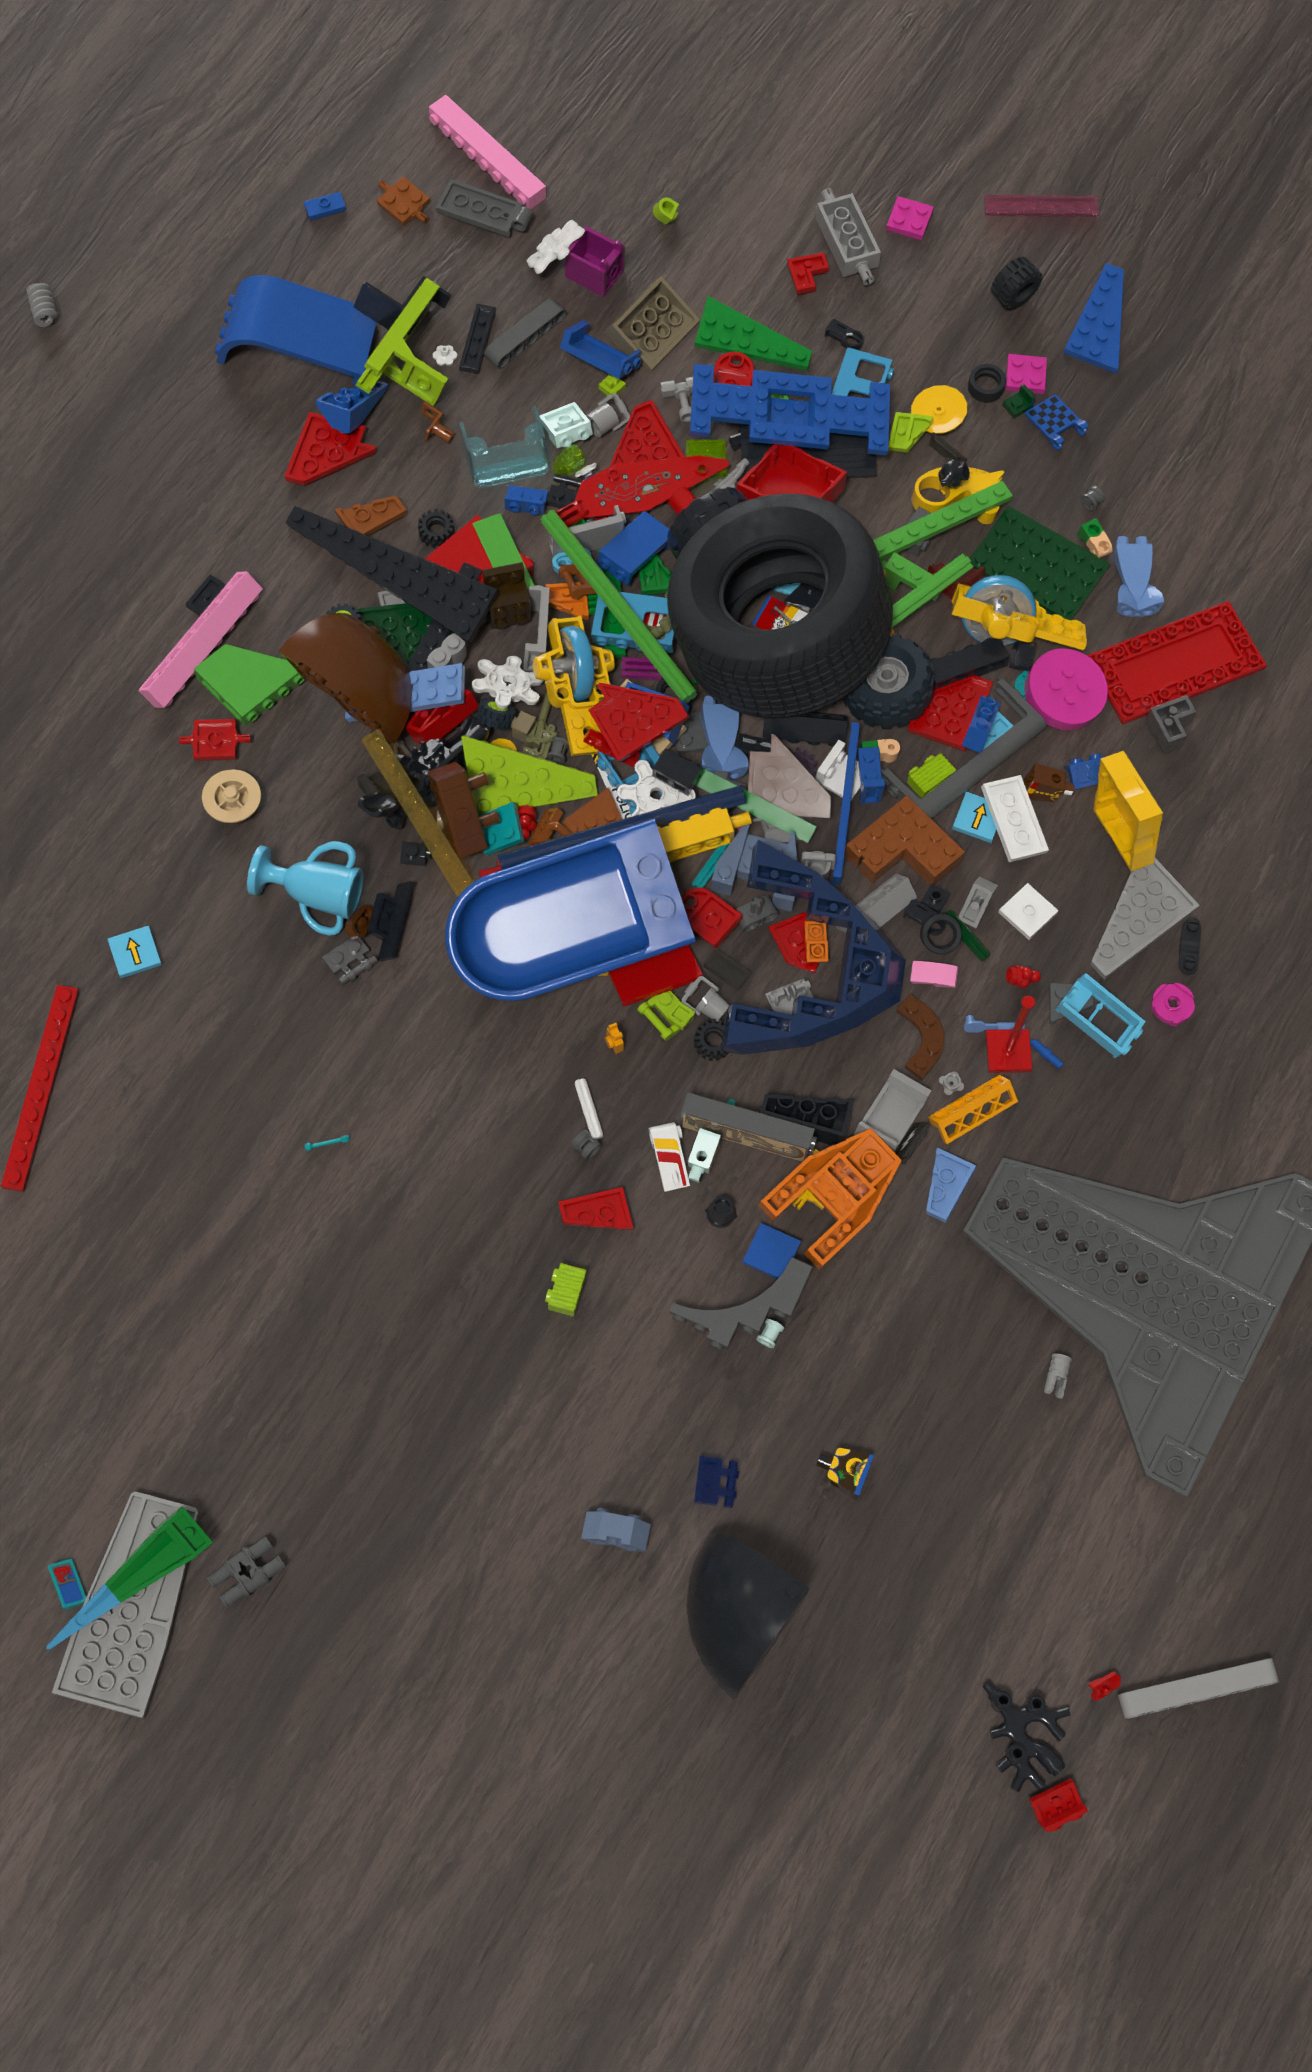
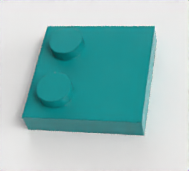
[478,802,524,856]

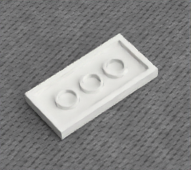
[981,775,1049,862]

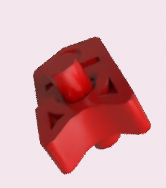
[1088,1672,1121,1701]

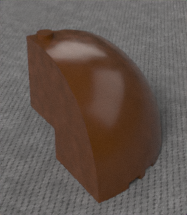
[278,613,412,744]

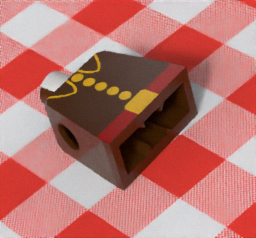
[1023,763,1074,802]

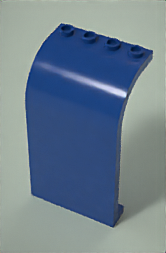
[215,275,376,384]

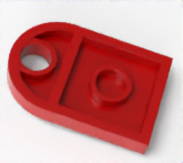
[713,352,754,386]
[681,888,743,949]

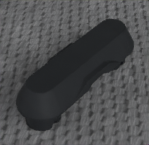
[1179,918,1201,975]

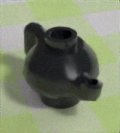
[938,459,970,489]

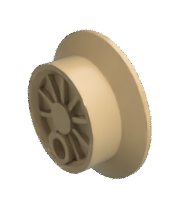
[202,769,261,823]

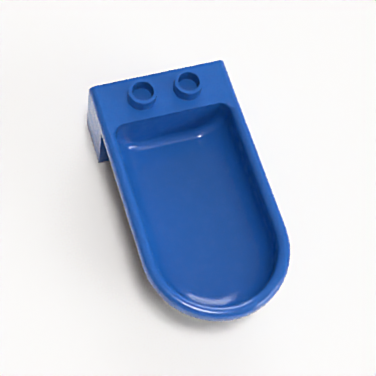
[445,819,696,1001]

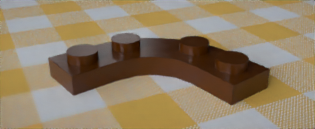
[896,994,944,1081]

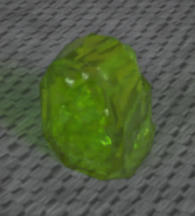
[552,444,585,475]

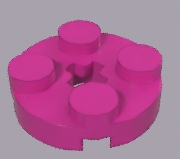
[1150,983,1195,1026]

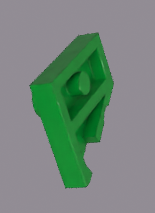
[638,555,671,595]

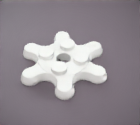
[527,220,585,274]
[472,656,544,709]
[617,760,695,817]

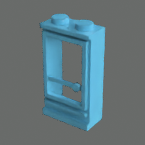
[1055,973,1146,1058]

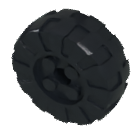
[667,487,748,560]

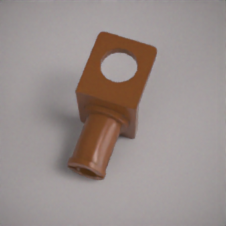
[421,402,455,443]

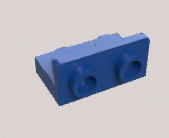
[504,485,548,515]
[1064,753,1107,789]

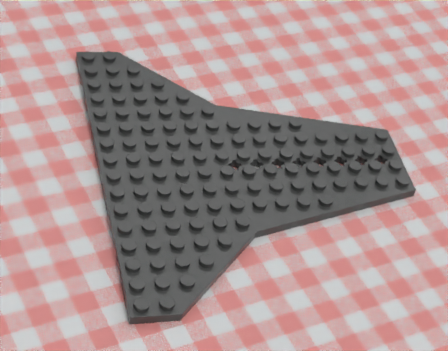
[962,1158,1312,1498]

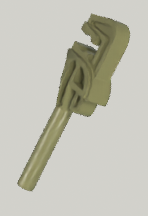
[522,691,558,760]

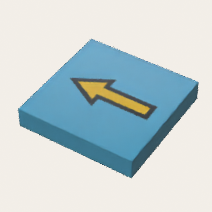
[952,792,997,843]
[107,926,162,979]

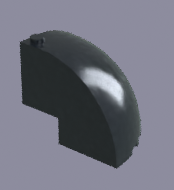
[686,1533,810,1700]

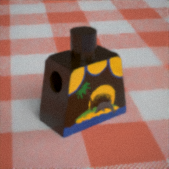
[816,1448,874,1500]

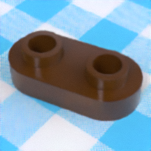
[345,905,373,940]

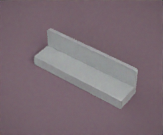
[836,873,917,933]

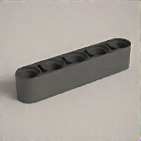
[484,298,566,369]

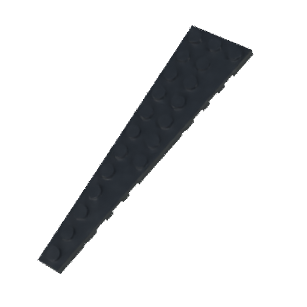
[285,506,499,644]

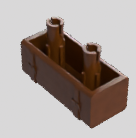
[427,762,500,858]

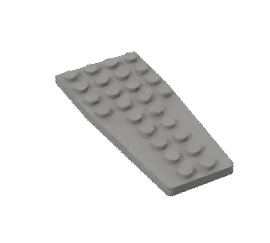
[52,1492,199,1719]

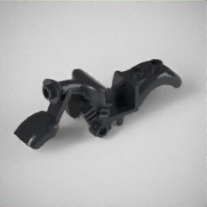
[358,716,491,830]

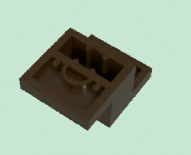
[482,562,531,630]

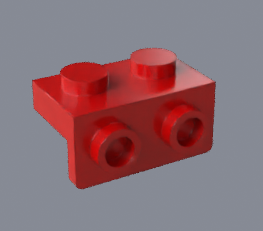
[1028,1779,1088,1832]

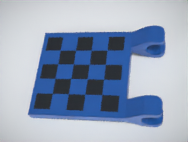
[1025,394,1088,450]

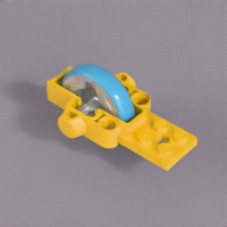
[952,575,1087,650]
[533,616,614,757]

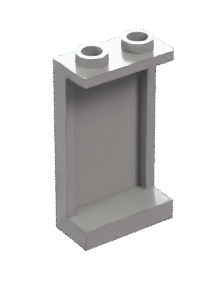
[548,505,626,557]
[523,585,550,671]
[854,1069,932,1152]

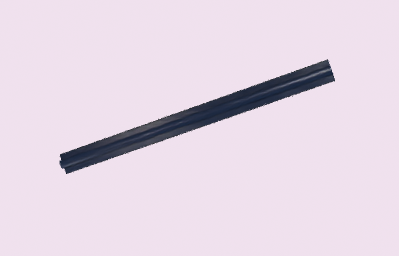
[497,785,746,870]

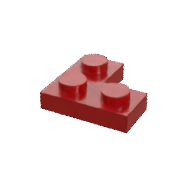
[787,252,829,295]

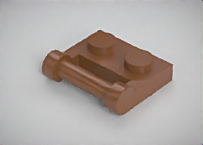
[558,564,597,599]

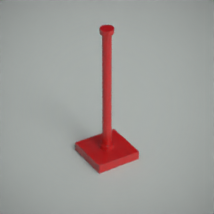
[985,996,1035,1073]

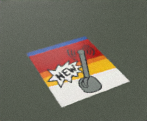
[751,595,808,630]

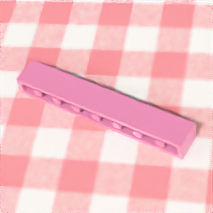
[429,95,546,210]
[138,571,263,708]

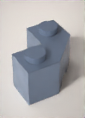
[581,1508,651,1552]

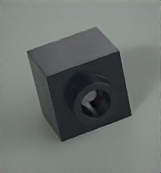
[921,884,950,913]

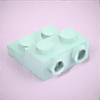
[539,402,593,448]

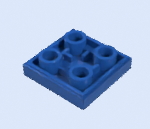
[742,1223,801,1279]

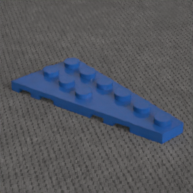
[1063,263,1124,374]

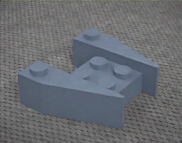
[711,824,797,912]

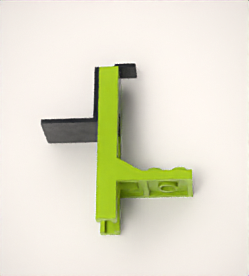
[353,276,451,406]

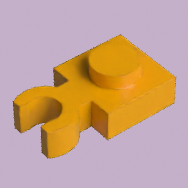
[604,1022,624,1054]

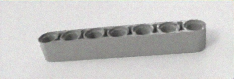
[1118,1658,1280,1719]

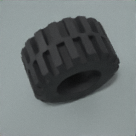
[990,257,1043,310]

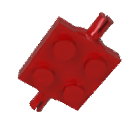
[179,719,251,761]

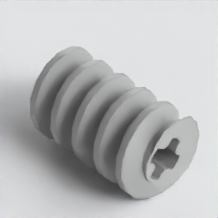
[26,283,58,327]

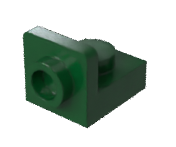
[1002,384,1035,419]

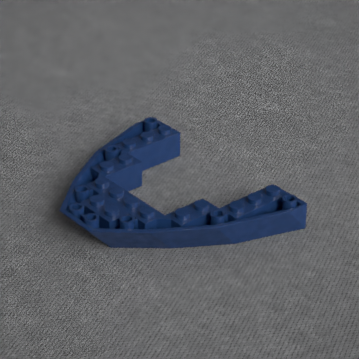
[721,840,906,1055]

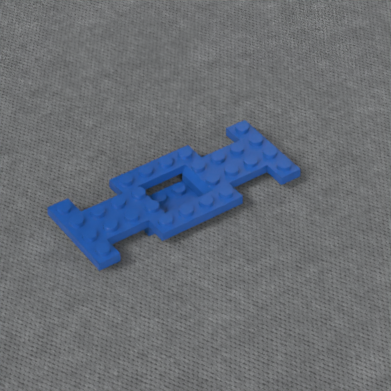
[689,364,890,455]

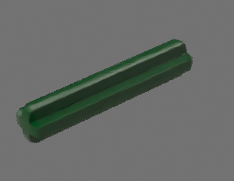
[944,910,990,962]

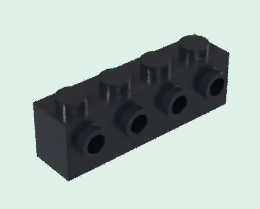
[930,638,1010,690]
[763,712,847,747]

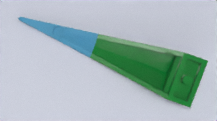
[46,1506,213,1649]

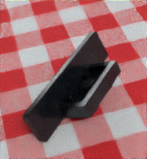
[367,881,414,961]

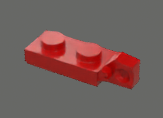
[583,729,641,768]

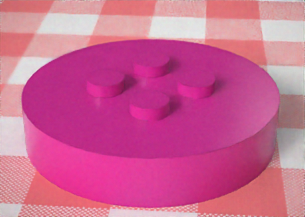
[1024,649,1108,730]

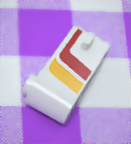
[648,1122,690,1192]

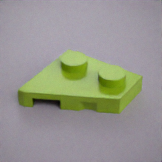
[888,412,933,453]

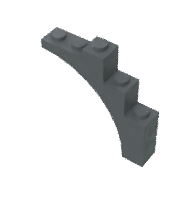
[669,1258,812,1350]

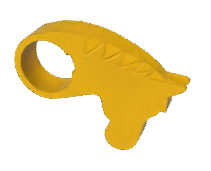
[911,467,1004,524]

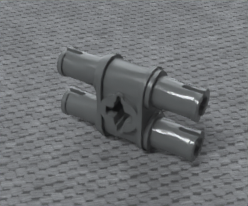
[206,1536,286,1608]

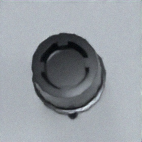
[705,1196,737,1228]

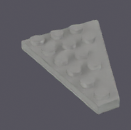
[1090,858,1200,980]

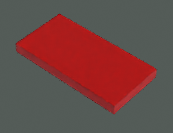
[608,945,703,1007]

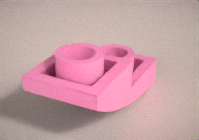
[910,961,958,988]

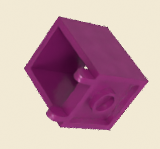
[564,226,625,297]

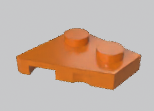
[546,582,589,620]

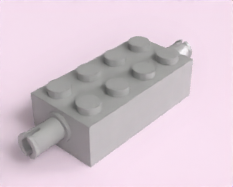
[815,188,881,285]

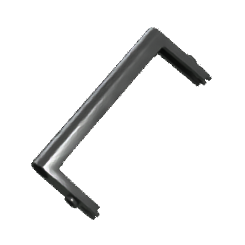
[881,677,1047,819]

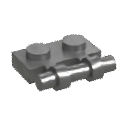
[322,938,378,985]

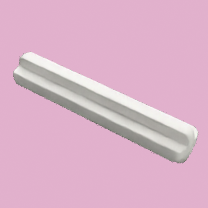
[575,1078,603,1140]

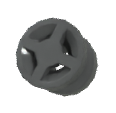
[1080,485,1105,511]

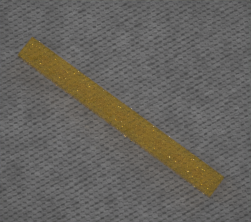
[361,729,473,898]

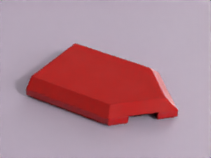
[768,911,819,973]

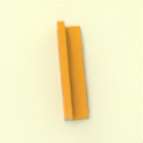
[928,1075,1018,1144]

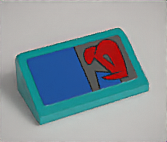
[48,1558,86,1611]

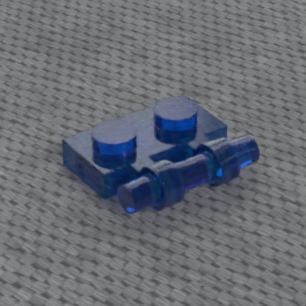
[694,1456,739,1508]

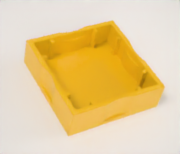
[1093,751,1163,871]

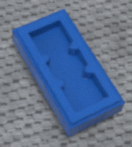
[304,192,346,220]

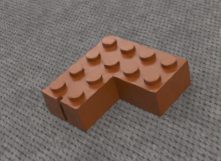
[844,795,965,886]

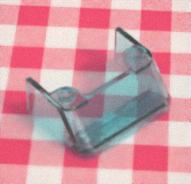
[459,406,549,488]

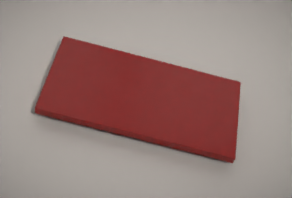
[1087,601,1267,725]

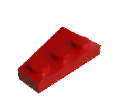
[558,1187,633,1230]

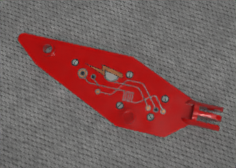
[555,455,729,528]

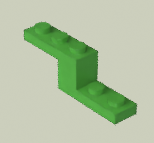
[881,552,941,601]

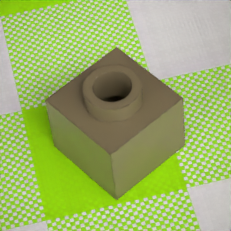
[510,711,536,743]

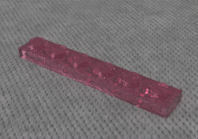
[984,195,1099,216]

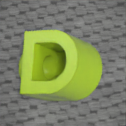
[653,197,679,225]

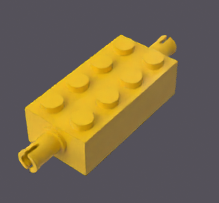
[657,808,752,863]

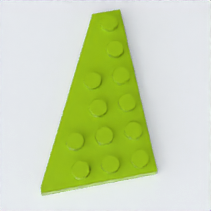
[461,735,598,815]

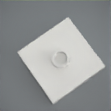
[998,883,1059,940]

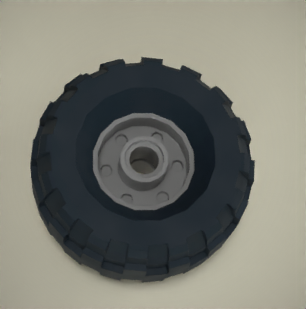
[842,634,935,729]

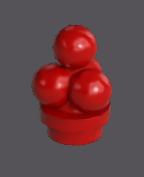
[518,805,537,840]
[1006,965,1041,989]

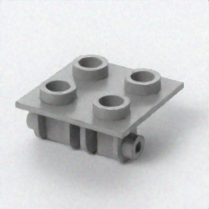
[765,978,813,1015]

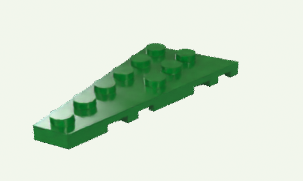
[694,296,812,371]

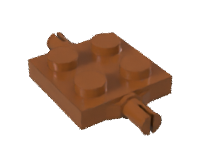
[376,176,431,226]

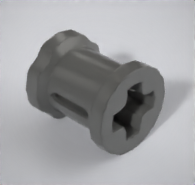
[547,737,569,764]

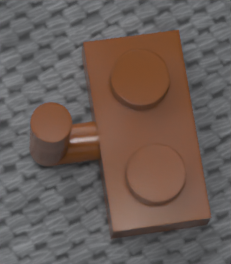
[528,807,573,846]

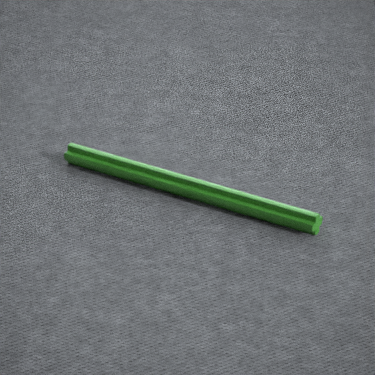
[540,510,697,703]
[892,553,973,628]

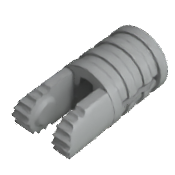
[1044,1354,1072,1399]

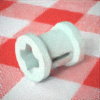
[756,1319,784,1348]

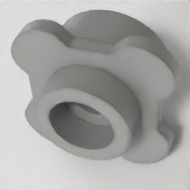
[939,1072,964,1095]

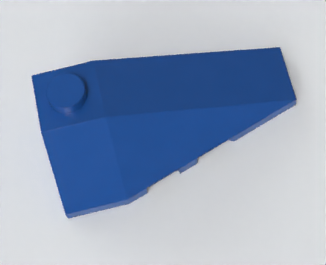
[316,381,389,434]

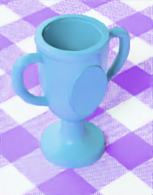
[247,841,364,936]

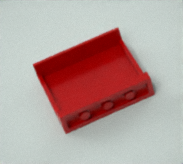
[425,515,534,583]

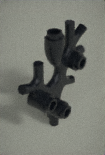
[982,1681,1070,1793]

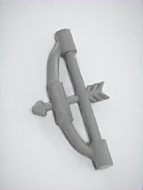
[712,458,750,490]

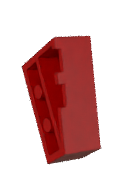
[405,689,479,744]

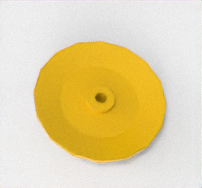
[911,385,967,434]

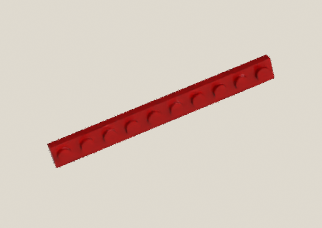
[1,985,79,1192]

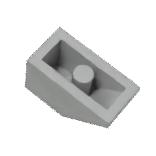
[959,876,998,928]

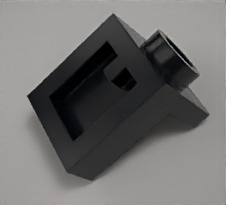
[400,839,431,866]

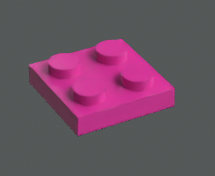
[886,196,934,240]
[1005,354,1047,394]

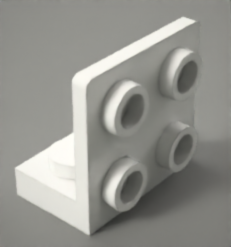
[816,740,861,801]

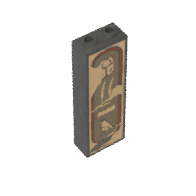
[680,1092,817,1162]

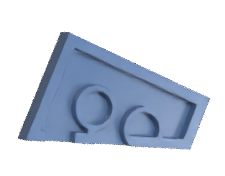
[926,1148,976,1223]

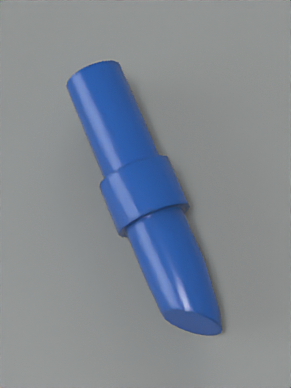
[1030,1040,1064,1070]

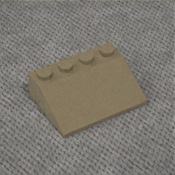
[604,276,700,371]

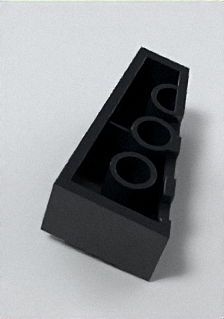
[760,1094,855,1146]

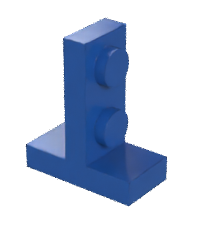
[857,747,885,804]

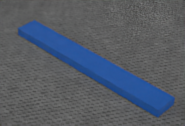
[832,722,860,885]

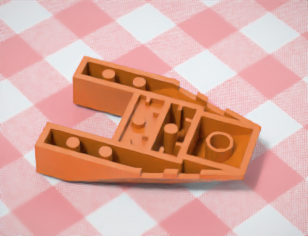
[758,1128,902,1269]

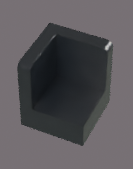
[1009,640,1037,671]

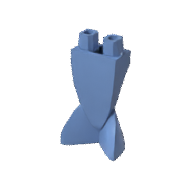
[1113,536,1164,617]
[700,696,749,779]

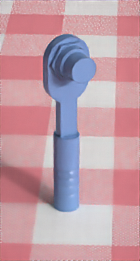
[963,1015,1025,1033]

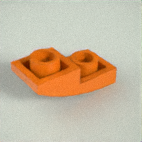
[804,921,828,963]

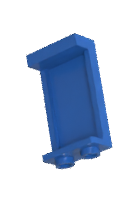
[560,320,642,379]
[597,511,670,586]

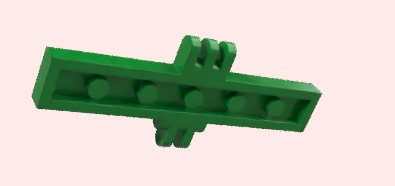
[587,550,626,659]

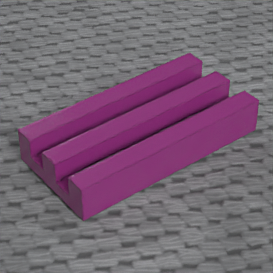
[621,657,662,681]

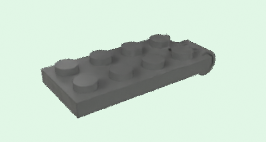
[436,179,533,237]

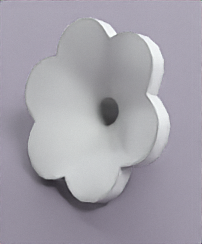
[433,345,457,366]
[575,463,597,477]

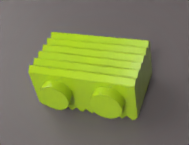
[907,753,956,798]
[545,1263,586,1317]

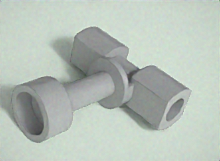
[660,377,693,422]

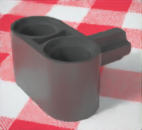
[736,895,779,932]

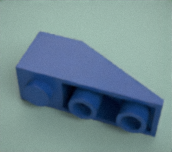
[962,695,1000,753]

